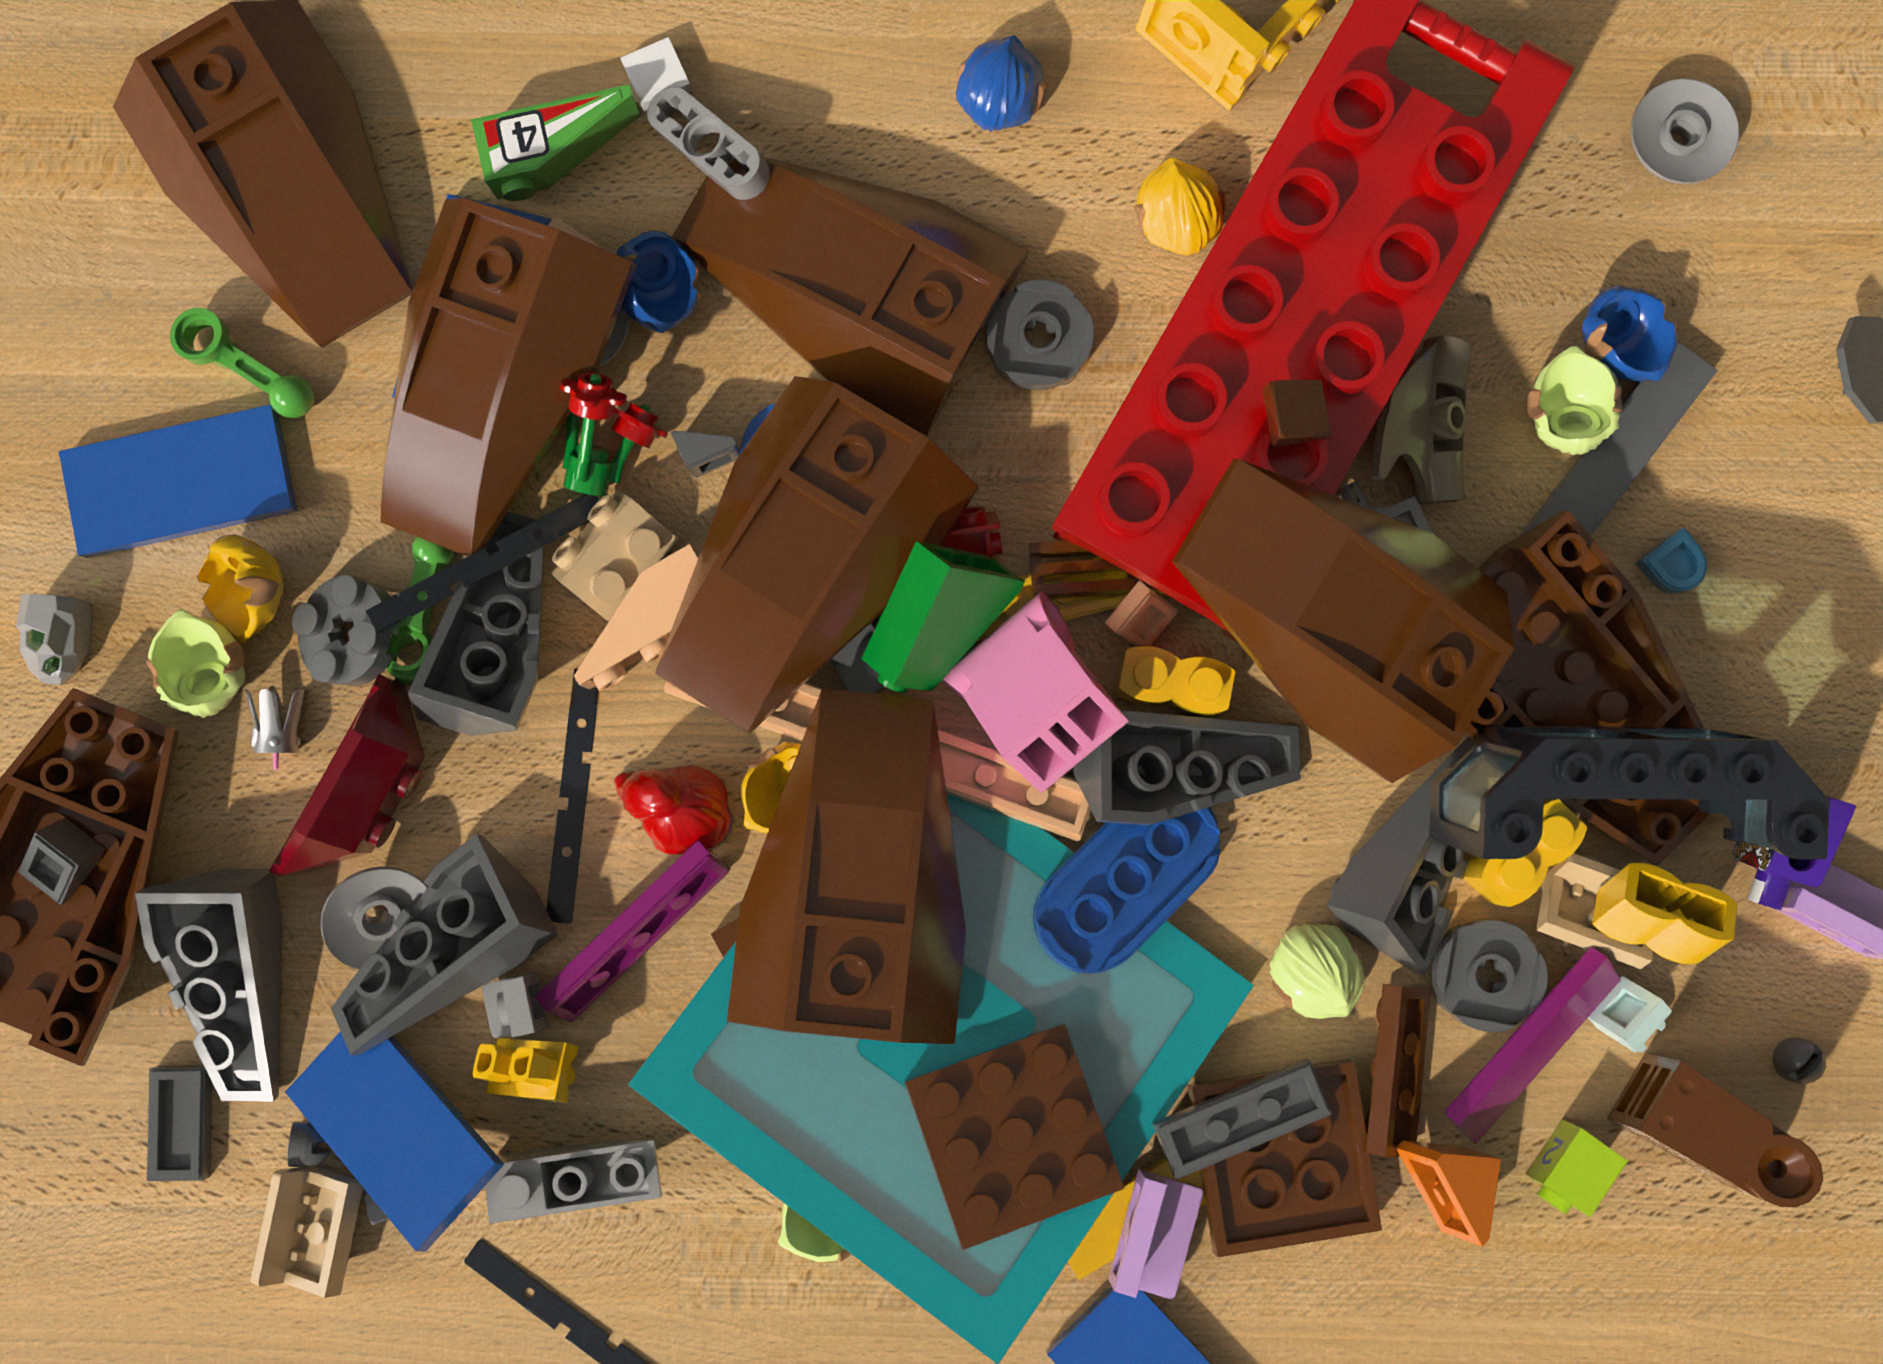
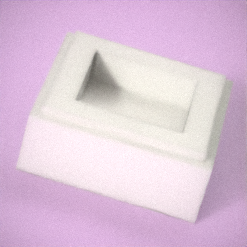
[620,37,692,112]

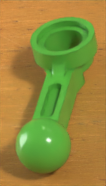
[170,308,314,418]
[386,537,456,685]

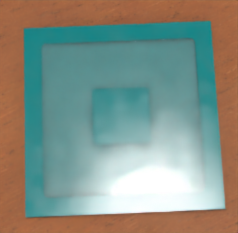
[628,794,1254,1364]

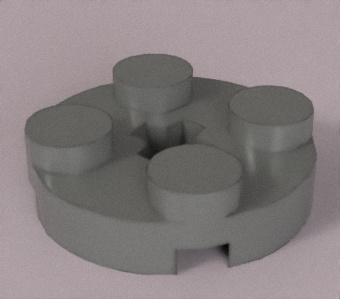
[986,280,1094,390]
[292,575,400,686]
[1431,919,1548,1032]

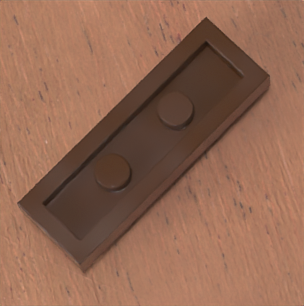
[1365,984,1432,1157]

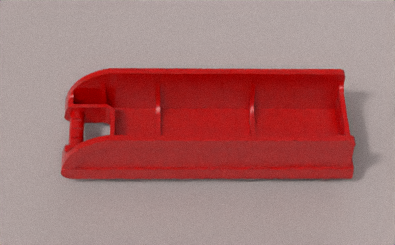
[1051,0,1575,641]

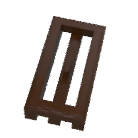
[1028,540,1141,599]

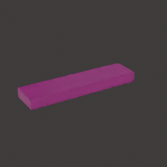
[534,841,731,1022]
[1445,947,1621,1144]

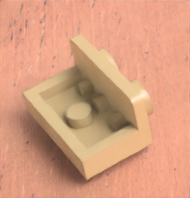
[549,490,679,622]
[1536,853,1653,969]
[250,1166,363,1298]

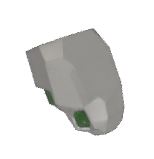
[16,594,93,685]

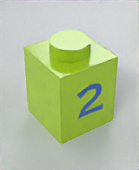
[1525,1119,1628,1218]

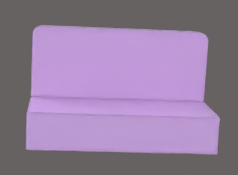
[1775,864,1883,959]
[1108,1169,1203,1299]

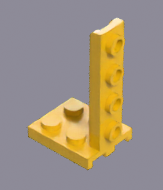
[1135,0,1342,111]

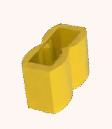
[1113,646,1236,717]
[1463,799,1587,907]
[1592,863,1738,964]

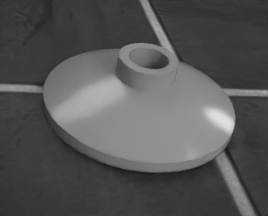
[1630,79,1739,184]
[320,866,428,969]

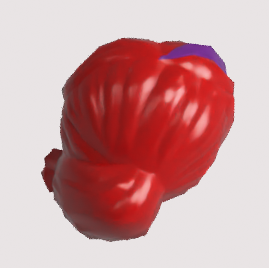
[614,765,734,855]

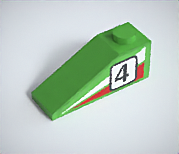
[471,84,641,201]

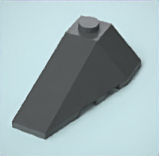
[408,511,544,736]
[1074,710,1301,825]
[1327,737,1480,975]
[331,834,558,1056]
[135,869,282,1102]

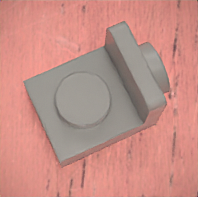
[482,972,549,1038]

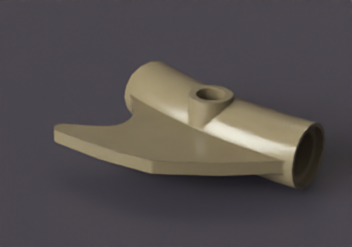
[1370,336,1472,504]

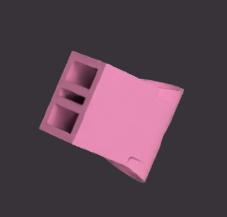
[942,592,1129,793]

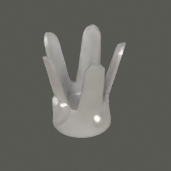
[245,689,304,770]

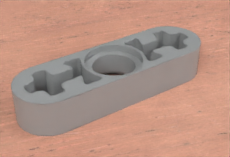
[647,87,770,200]

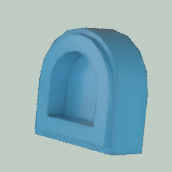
[1635,527,1707,594]

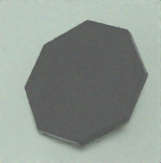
[1836,316,1883,424]

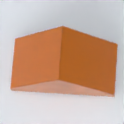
[1396,1140,1501,1247]

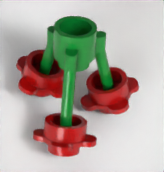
[560,372,668,496]

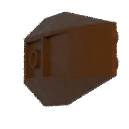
[113,0,413,348]
[672,156,1029,437]
[380,198,636,556]
[655,376,978,734]
[1172,459,1514,783]
[1465,510,1710,866]
[0,688,179,1066]
[727,688,966,1044]

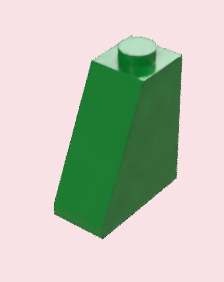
[861,541,1025,693]

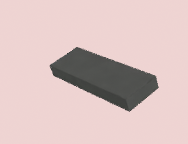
[1152,1059,1332,1179]

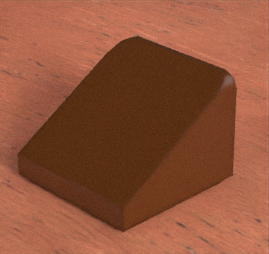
[1262,380,1332,447]

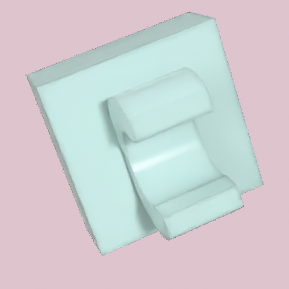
[1588,976,1672,1053]

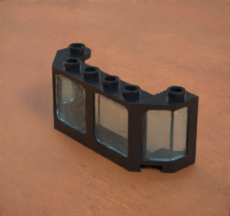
[1429,726,1830,859]

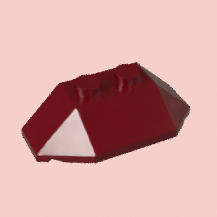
[269,674,425,876]

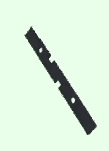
[366,494,599,633]
[546,669,598,924]
[464,1240,648,1364]

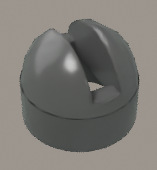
[1773,1038,1826,1084]
[288,1121,330,1168]

